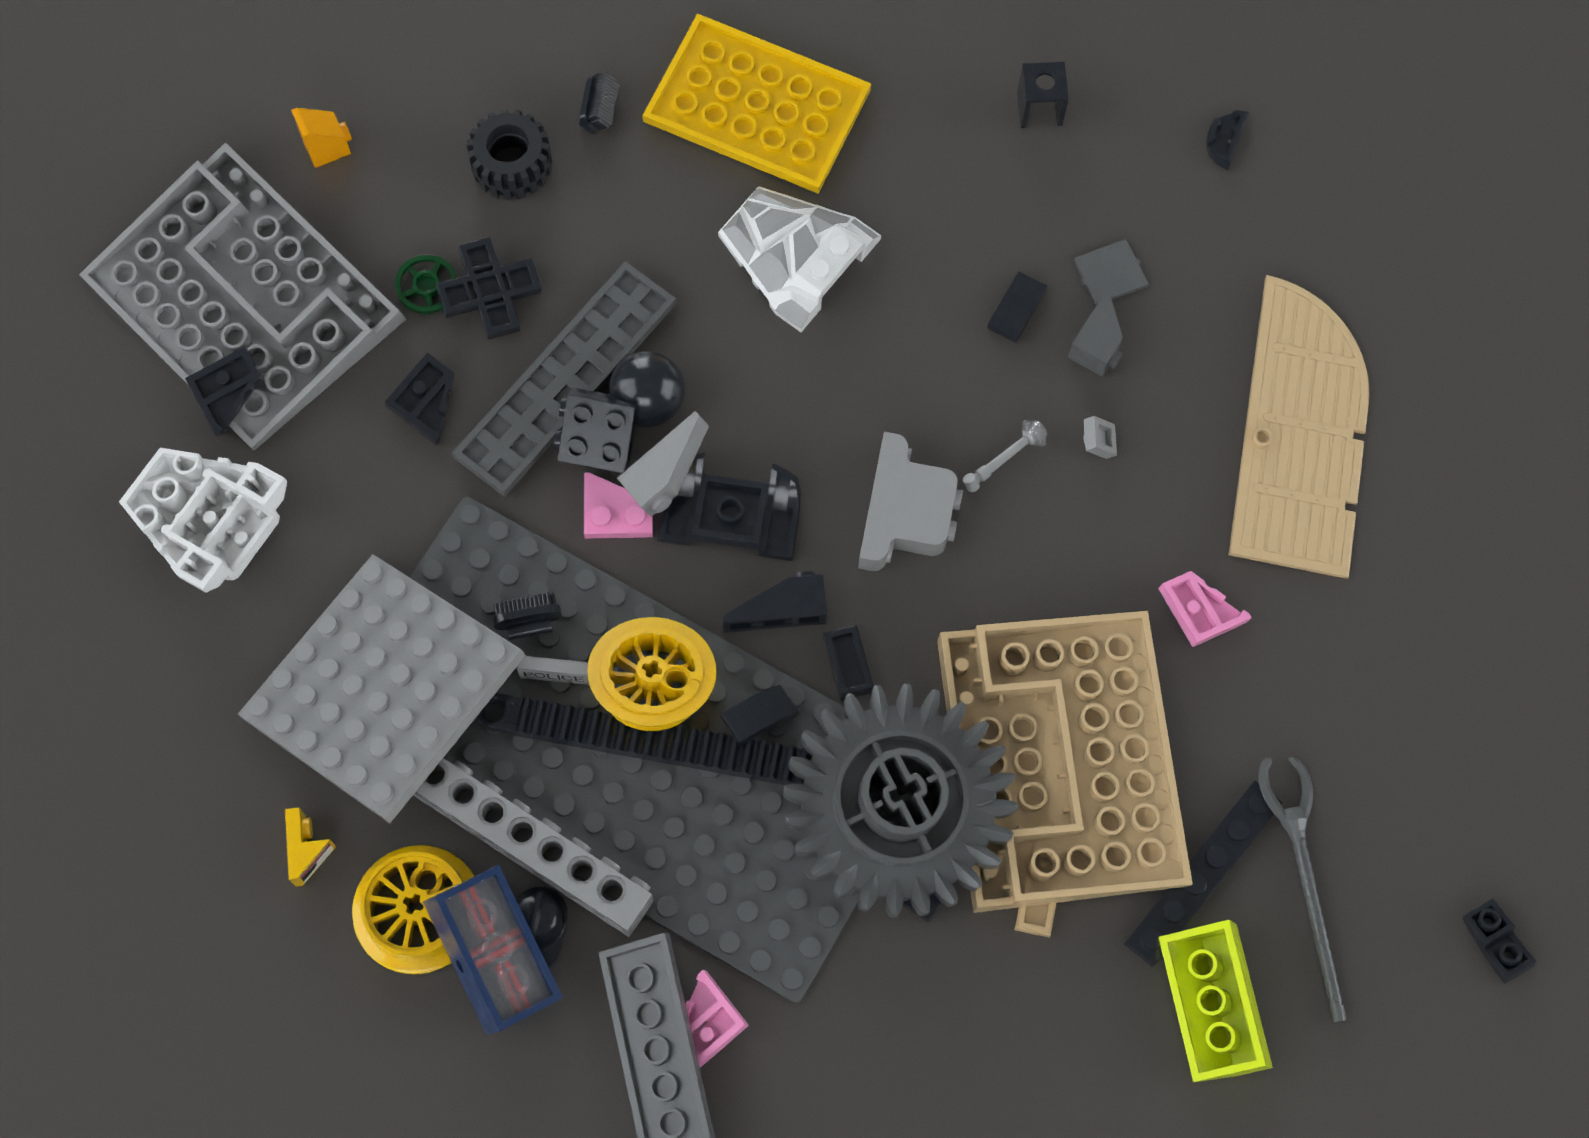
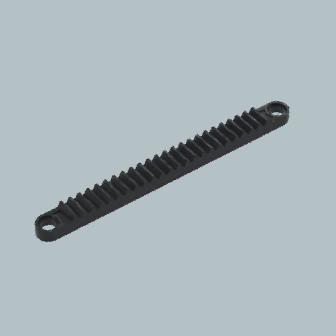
[477,693,880,801]

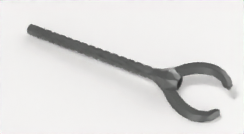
[1258,756,1347,1023]

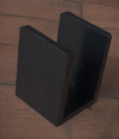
[1017,62,1069,128]

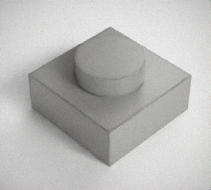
[1083,416,1117,459]

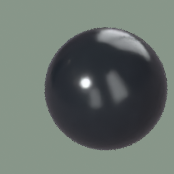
[609,351,685,427]

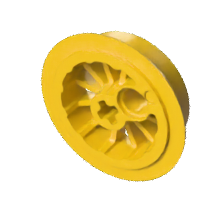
[587,617,716,731]
[352,845,474,974]

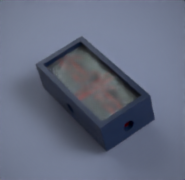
[423,865,563,1035]

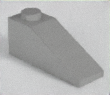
[617,411,709,517]

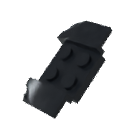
[658,453,801,561]

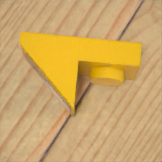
[285,807,336,887]

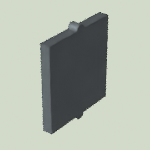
[1074,239,1149,306]

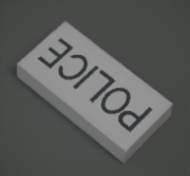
[517,656,589,685]

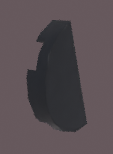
[1206,110,1249,170]

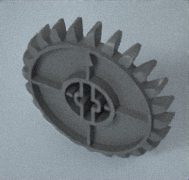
[783,683,1018,918]

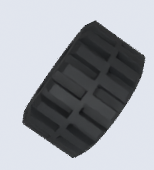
[467,109,552,200]

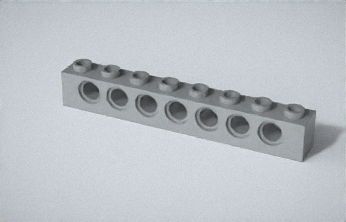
[413,758,654,937]

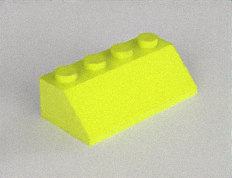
[1159,920,1273,1082]

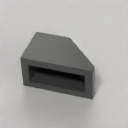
[1068,293,1124,377]

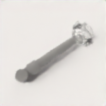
[963,420,1048,492]

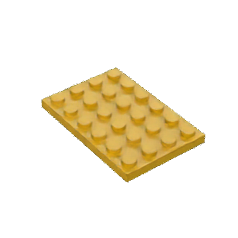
[642,13,871,194]

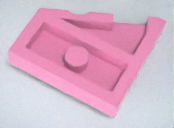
[584,472,653,539]
[1158,571,1252,647]
[685,970,749,1068]

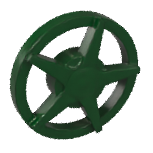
[395,255,457,314]

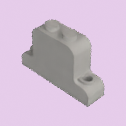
[858,432,963,571]

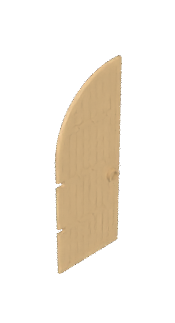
[1229,275,1369,579]

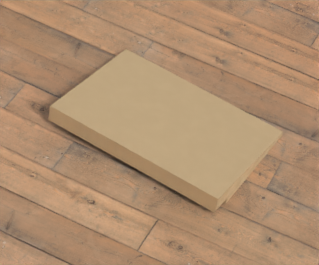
[937,611,1192,913]

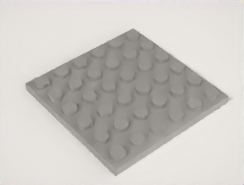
[238,554,526,824]

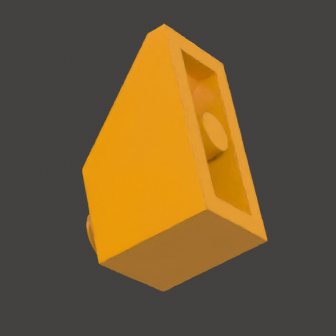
[291,108,352,168]

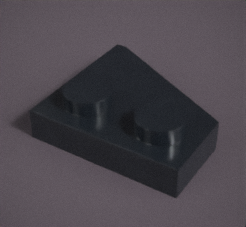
[185,346,263,437]
[385,352,454,445]

